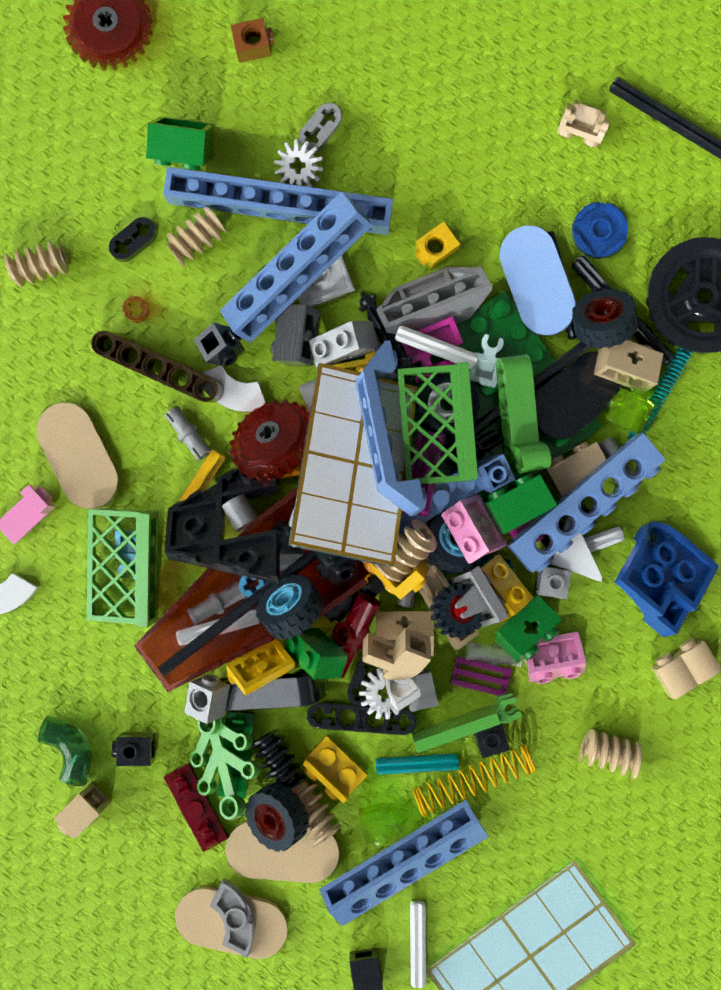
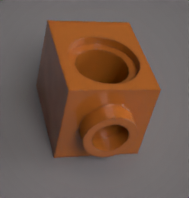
[230,18,275,63]

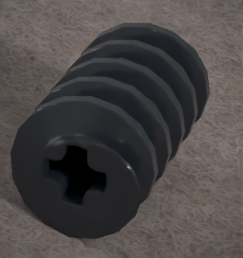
[250,729,306,789]

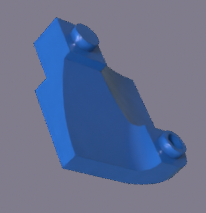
[614,521,719,637]

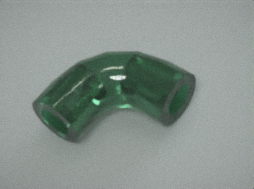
[38,715,92,786]

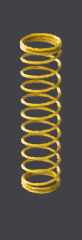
[412,744,536,817]

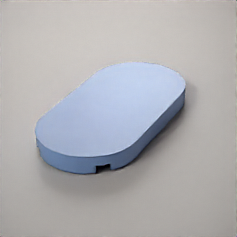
[500,226,576,335]

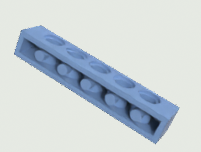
[220,191,372,343]
[507,433,666,572]
[319,800,488,926]

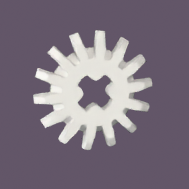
[274,139,323,187]
[359,668,399,719]

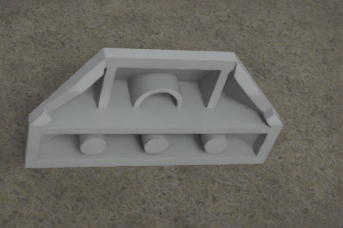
[376,267,492,334]

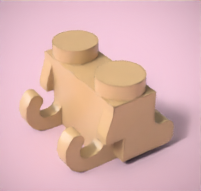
[557,99,610,147]

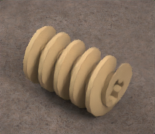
[165,207,228,267]
[4,239,69,287]
[373,519,437,582]
[579,729,643,779]
[292,782,341,848]

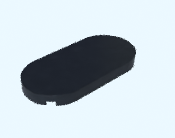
[535,352,624,440]

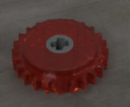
[63,0,153,71]
[229,399,311,481]

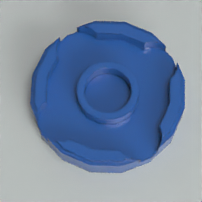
[572,202,628,259]

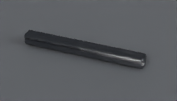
[609,77,721,159]
[571,255,674,366]

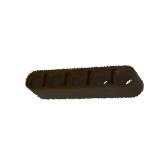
[91,330,224,403]

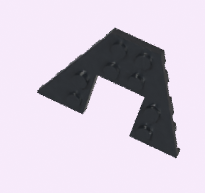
[164,453,280,584]

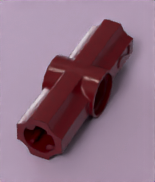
[332,593,381,678]

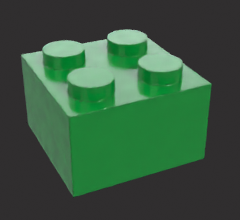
[146,116,215,170]
[484,473,557,534]

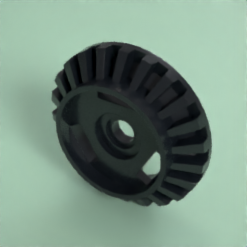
[646,237,721,354]

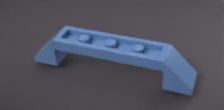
[355,340,427,516]
[360,453,515,563]

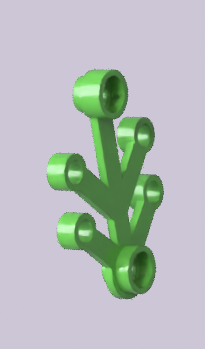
[190,717,261,820]

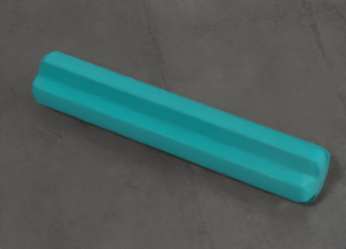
[376,753,459,775]

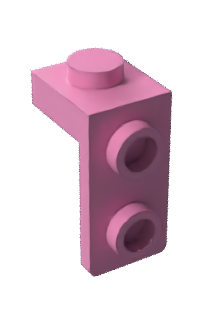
[0,485,56,544]

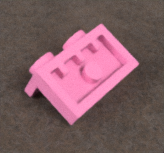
[442,495,507,563]
[526,632,586,684]

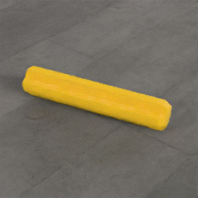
[178,450,226,502]

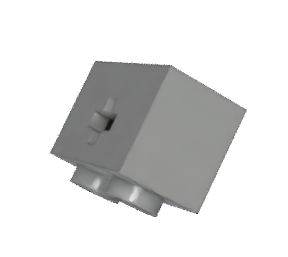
[309,321,380,367]

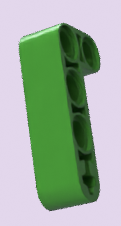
[496,354,551,473]

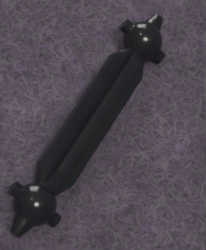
[359,291,413,377]

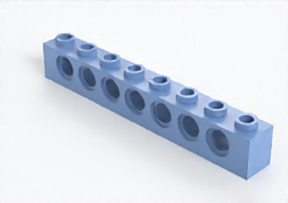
[163,167,393,235]

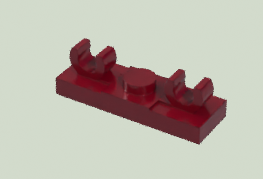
[163,762,229,852]

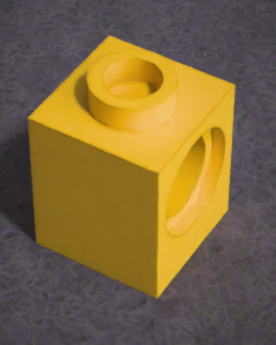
[414,222,460,270]

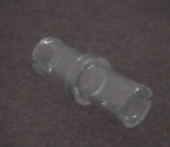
[465,642,524,667]

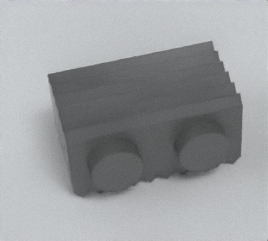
[271,304,321,366]

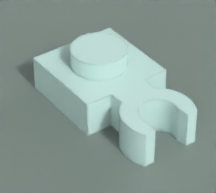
[469,334,504,388]

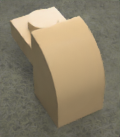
[362,629,431,680]

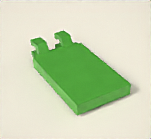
[412,692,522,753]

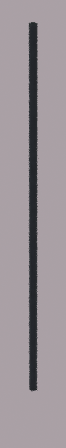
[158,319,613,676]

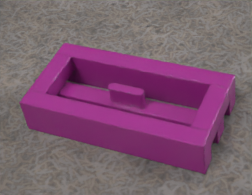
[450,656,512,695]

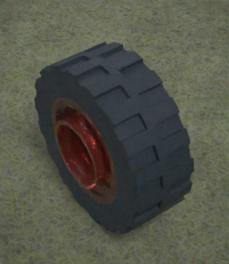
[572,289,638,349]
[245,782,309,852]

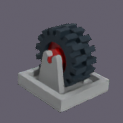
[430,566,509,638]

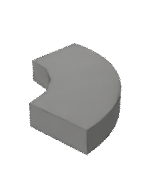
[210,878,255,958]

